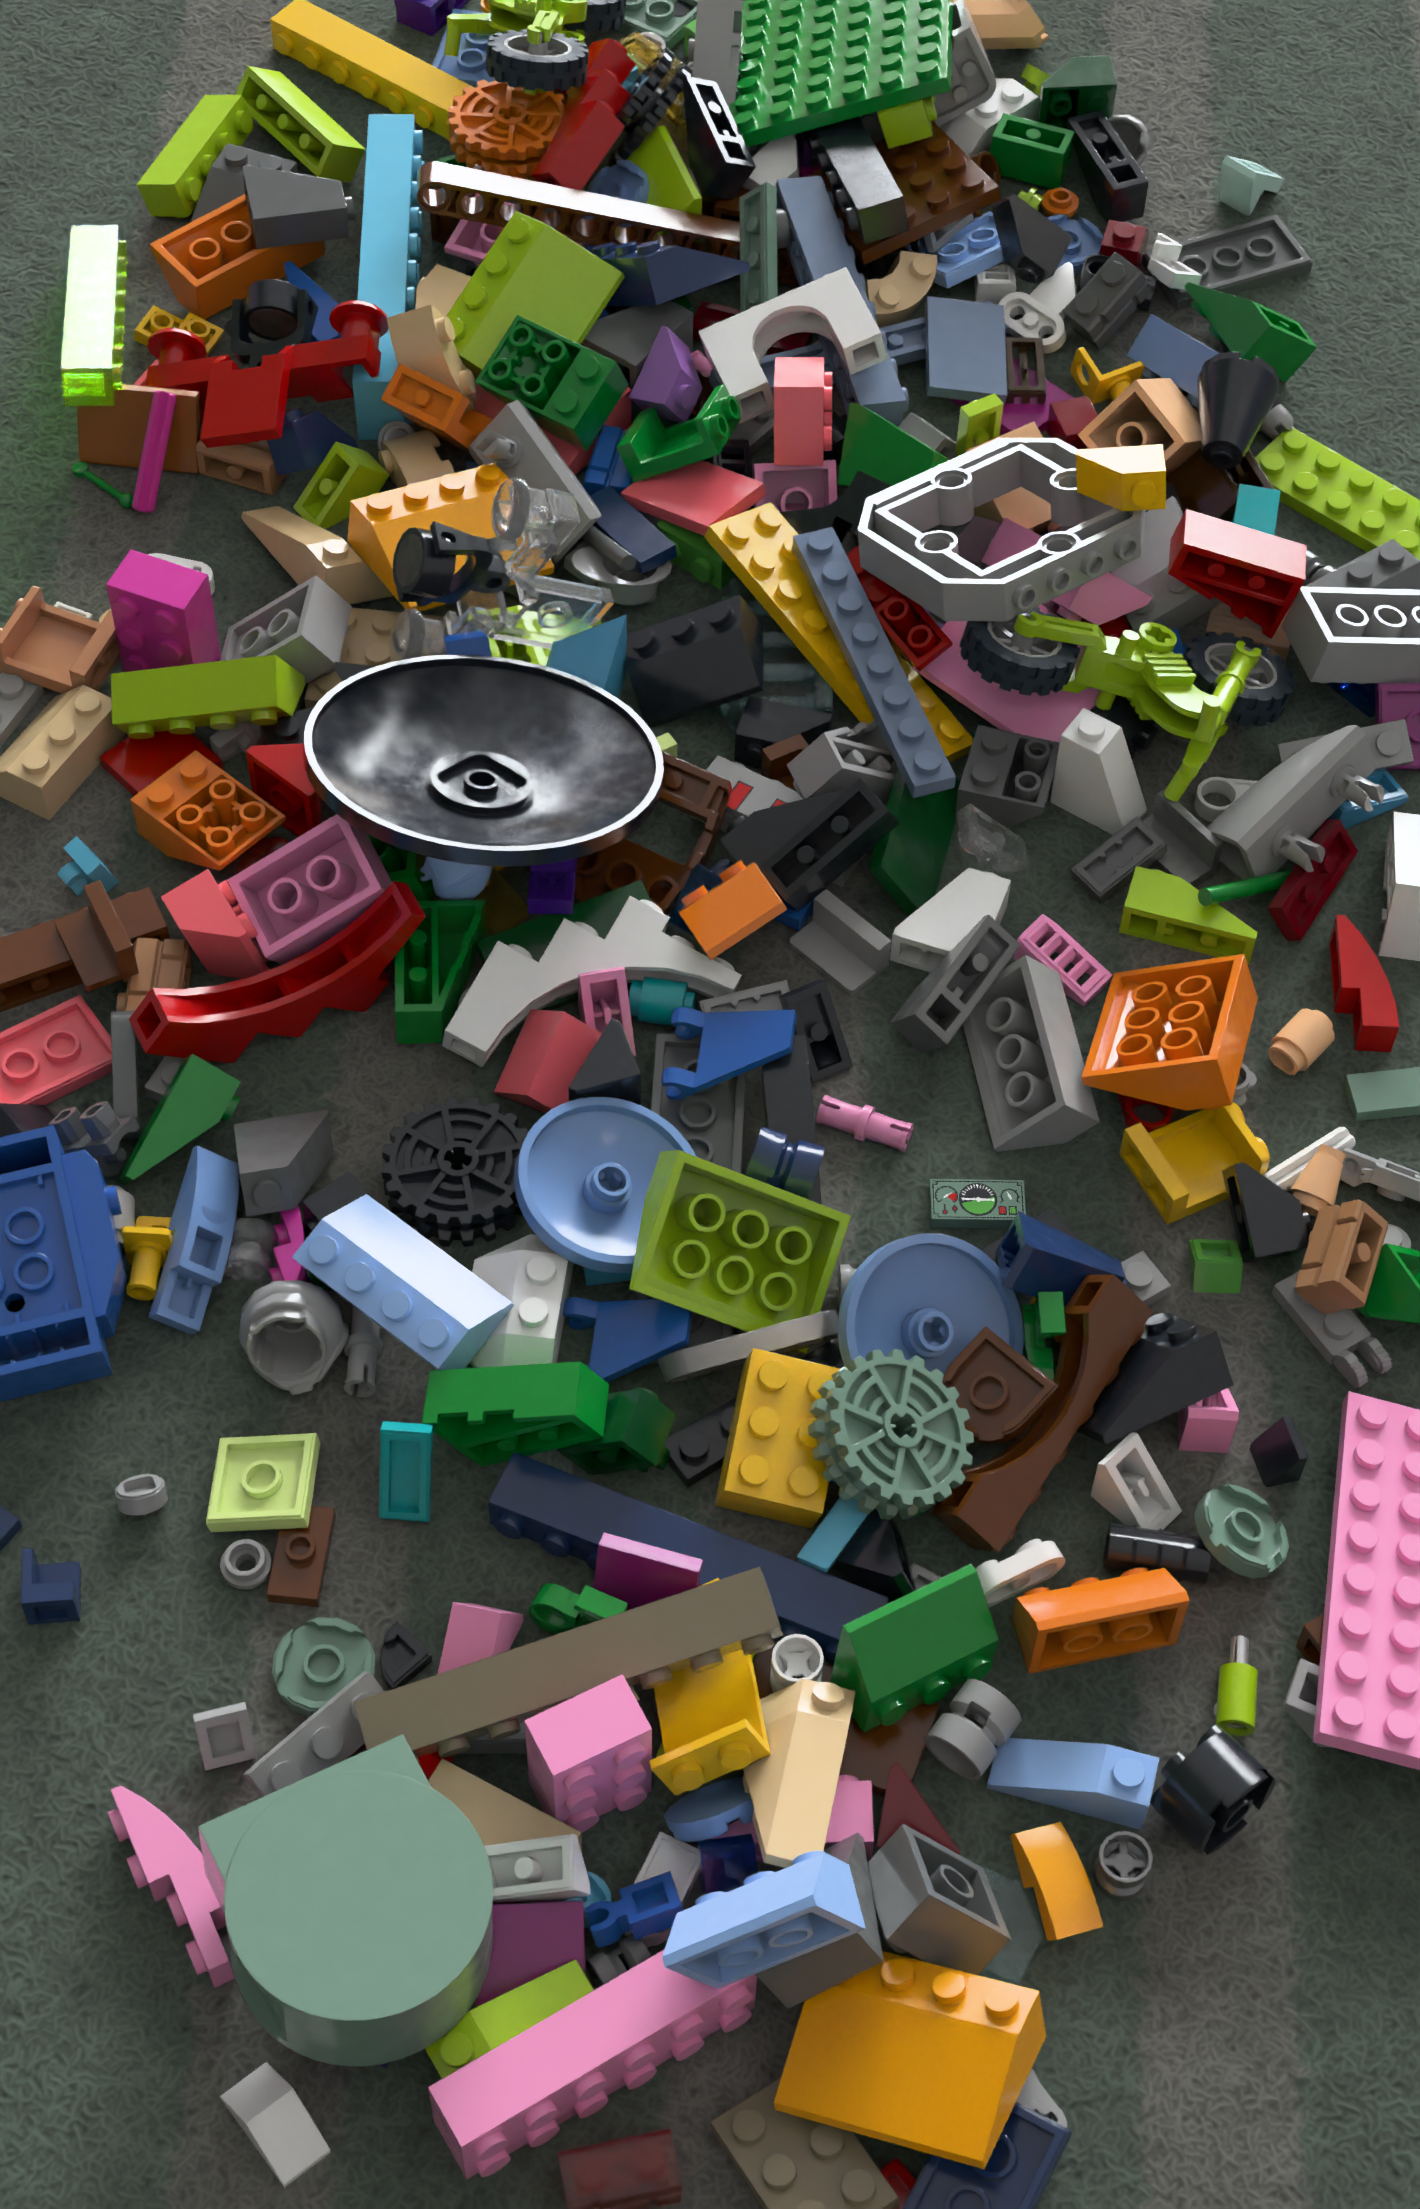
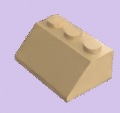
[0,685,125,820]

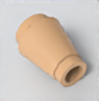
[1289,1144,1346,1217]

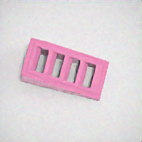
[1014,914,1113,1007]

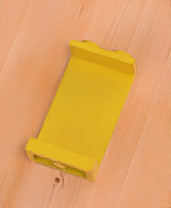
[649,1578,771,1796]

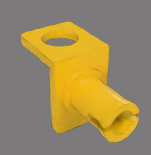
[1070,347,1144,404]
[121,1216,173,1300]

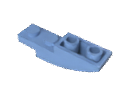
[149,1145,239,1334]

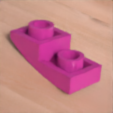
[268,1205,308,1282]

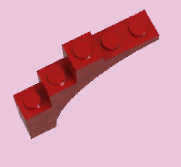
[531,38,636,190]
[129,881,426,1063]

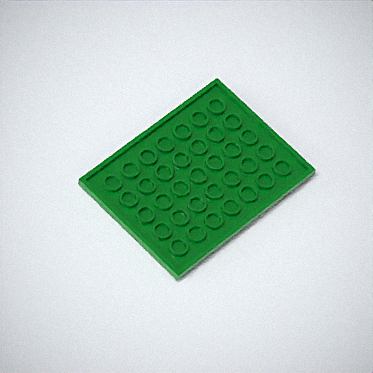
[729,0,953,147]

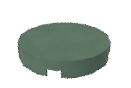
[1194,1484,1289,1578]
[272,1617,377,1717]

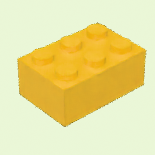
[715,1348,840,1528]

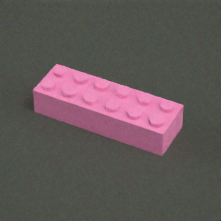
[428,1950,757,2179]

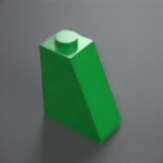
[837,402,949,489]

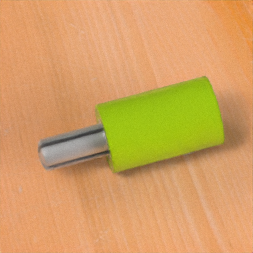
[1214,1636,1258,1736]

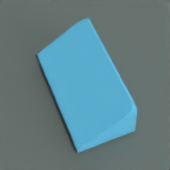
[797,1497,869,1573]

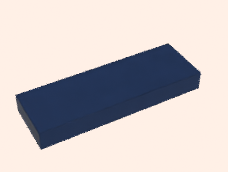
[590,486,677,574]

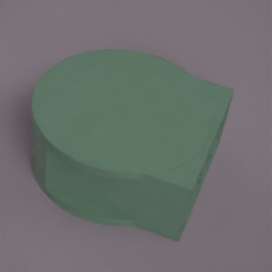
[198,1734,493,2066]

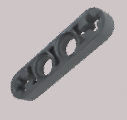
[658,1310,838,1385]

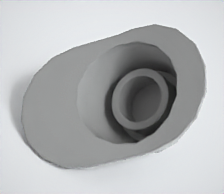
[571,546,672,606]

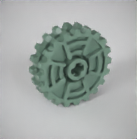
[808,1349,974,1520]

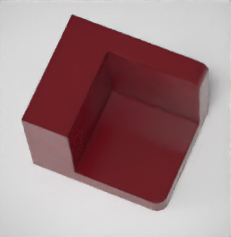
[1047,396,1098,450]

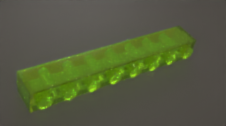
[61,225,128,406]

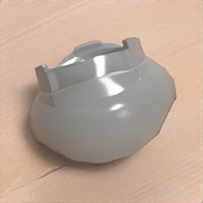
[238,1280,349,1395]

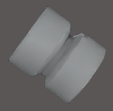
[924,1679,1022,1781]

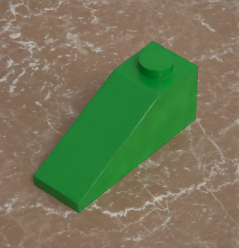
[116,1054,241,1185]

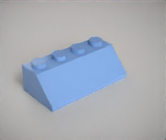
[292,1194,514,1370]

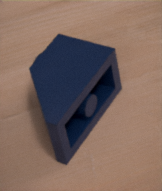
[267,408,358,475]

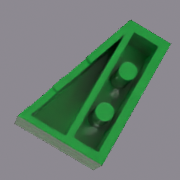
[395,900,486,1044]
[422,1361,609,1467]

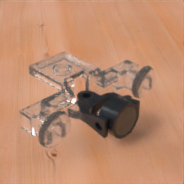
[389,477,614,662]

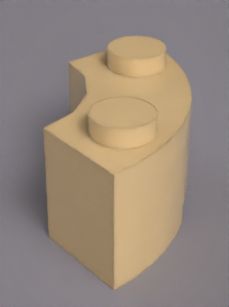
[865,251,937,328]
[387,304,477,412]
[378,429,455,488]

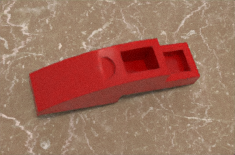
[847,545,953,671]

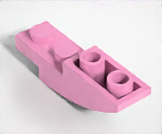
[108,1785,235,1988]

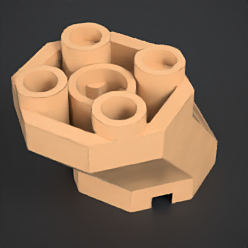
[953,0,1049,49]

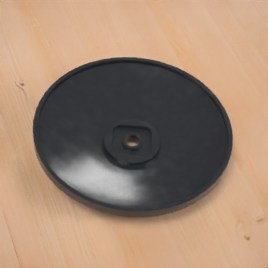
[303,655,664,866]

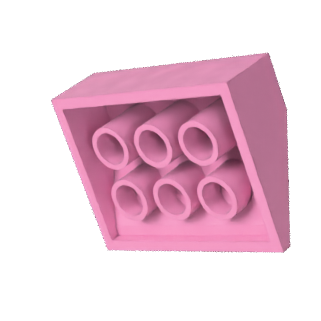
[912,604,1099,743]

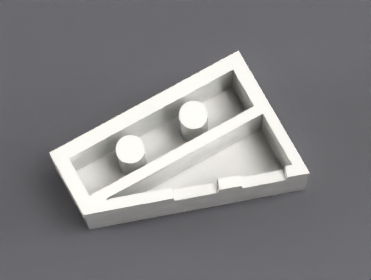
[1379,812,1420,961]

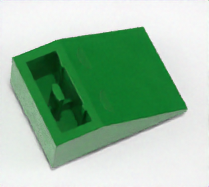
[1184,282,1317,383]
[475,315,629,451]

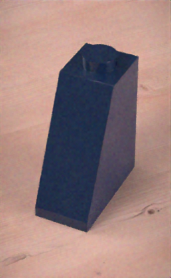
[996,1211,1127,1307]

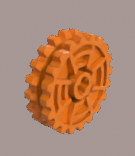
[448,77,566,179]

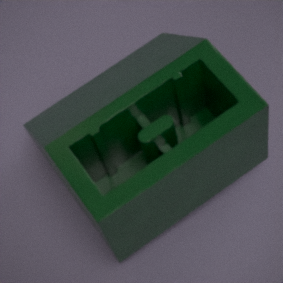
[1037,55,1117,129]

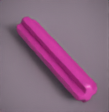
[132,390,176,513]

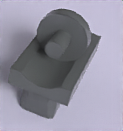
[49,1101,140,1177]

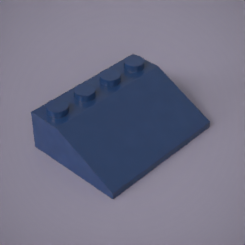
[581,241,750,306]

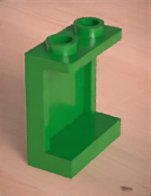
[616,384,741,483]

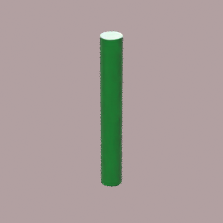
[1198,869,1292,906]

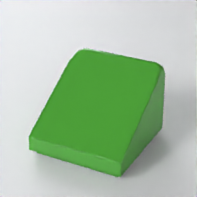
[1189,1239,1243,1293]

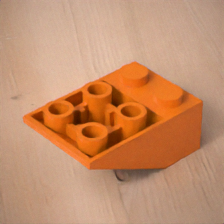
[130,750,286,871]

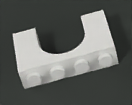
[698,267,888,424]

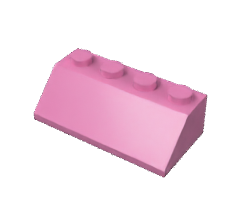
[981,517,1152,626]

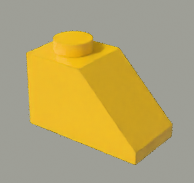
[1076,444,1166,512]

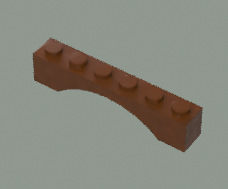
[932,1274,1153,1552]

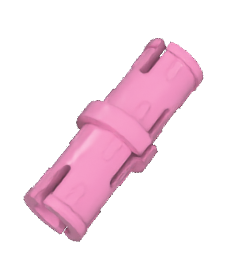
[816,1095,913,1152]

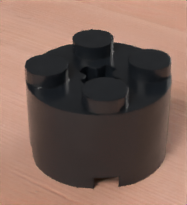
[1150,1724,1276,1855]

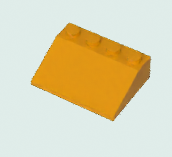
[347,463,555,614]
[773,1951,1046,2169]

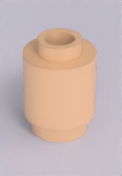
[1268,1009,1335,1075]

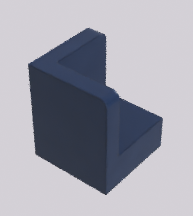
[21,1548,81,1625]

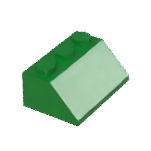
[830,1564,999,1733]

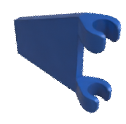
[661,1007,797,1100]
[563,1297,692,1383]

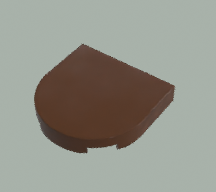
[942,1326,1061,1444]

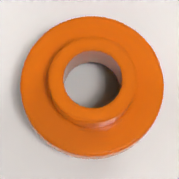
[1041,188,1079,220]

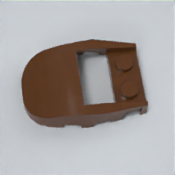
[575,751,733,915]

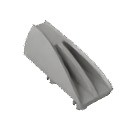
[469,400,602,563]
[1206,725,1385,880]

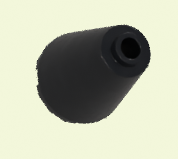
[1197,352,1279,469]

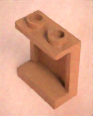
[0,585,121,693]

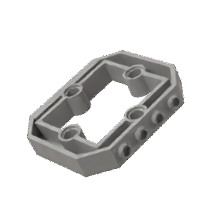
[858,438,1146,622]

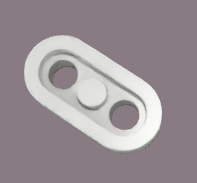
[999,292,1067,354]
[975,1539,1065,1608]

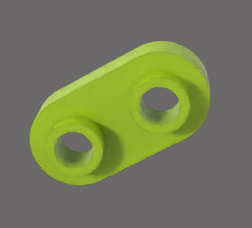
[1020,63,1050,96]

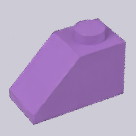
[629,326,702,423]

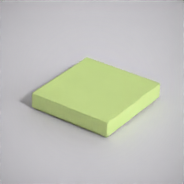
[206,1433,321,1532]

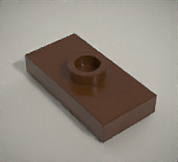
[267,1506,336,1607]

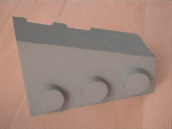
[682,0,743,120]
[787,720,898,806]

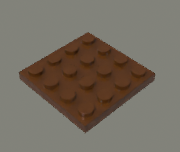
[808,121,1001,265]

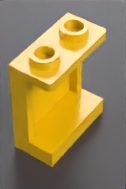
[1119,1102,1270,1225]

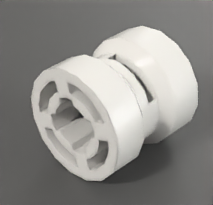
[770,1634,824,1693]

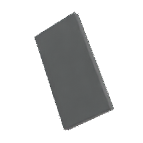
[1141,215,1313,311]

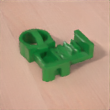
[1021,1292,1066,1381]
[528,1583,628,1635]

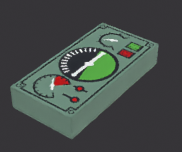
[929,1179,1026,1229]

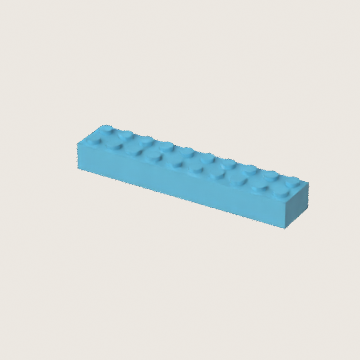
[352,114,425,440]

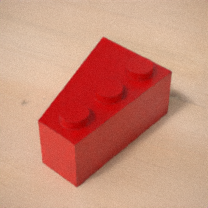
[1168,509,1306,639]

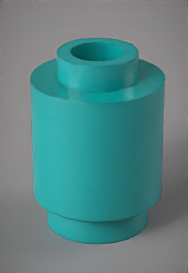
[629,976,696,1027]

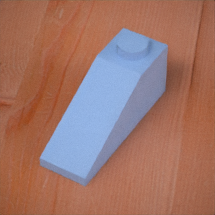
[987,1738,1160,1830]

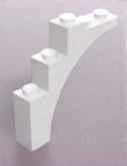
[442,896,742,1067]

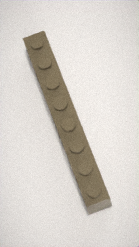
[354,1566,783,1765]

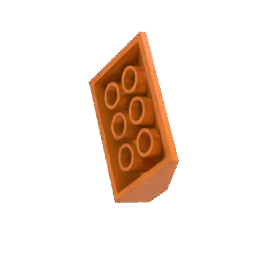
[1081,954,1258,1111]

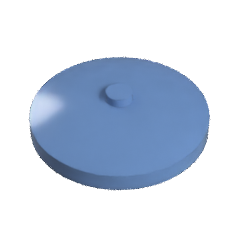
[514,1097,696,1273]
[838,1233,1024,1374]

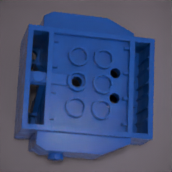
[0,1125,128,1402]

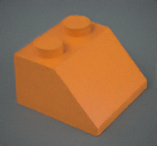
[678,860,787,960]

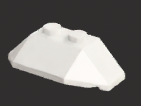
[939,79,1040,157]
[470,1234,574,1368]

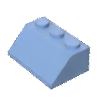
[662,1851,866,1989]

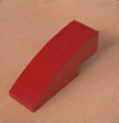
[1329,915,1399,1052]

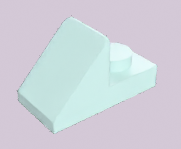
[1219,156,1285,216]

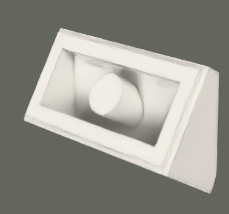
[484,1834,591,1903]

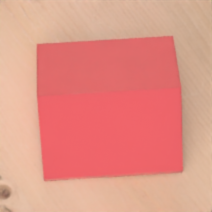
[494,1009,602,1113]

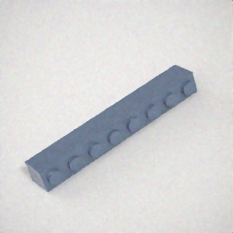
[776,176,909,426]

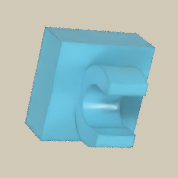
[57,836,119,896]

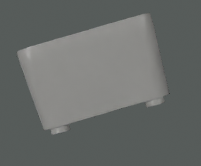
[859,0,996,142]

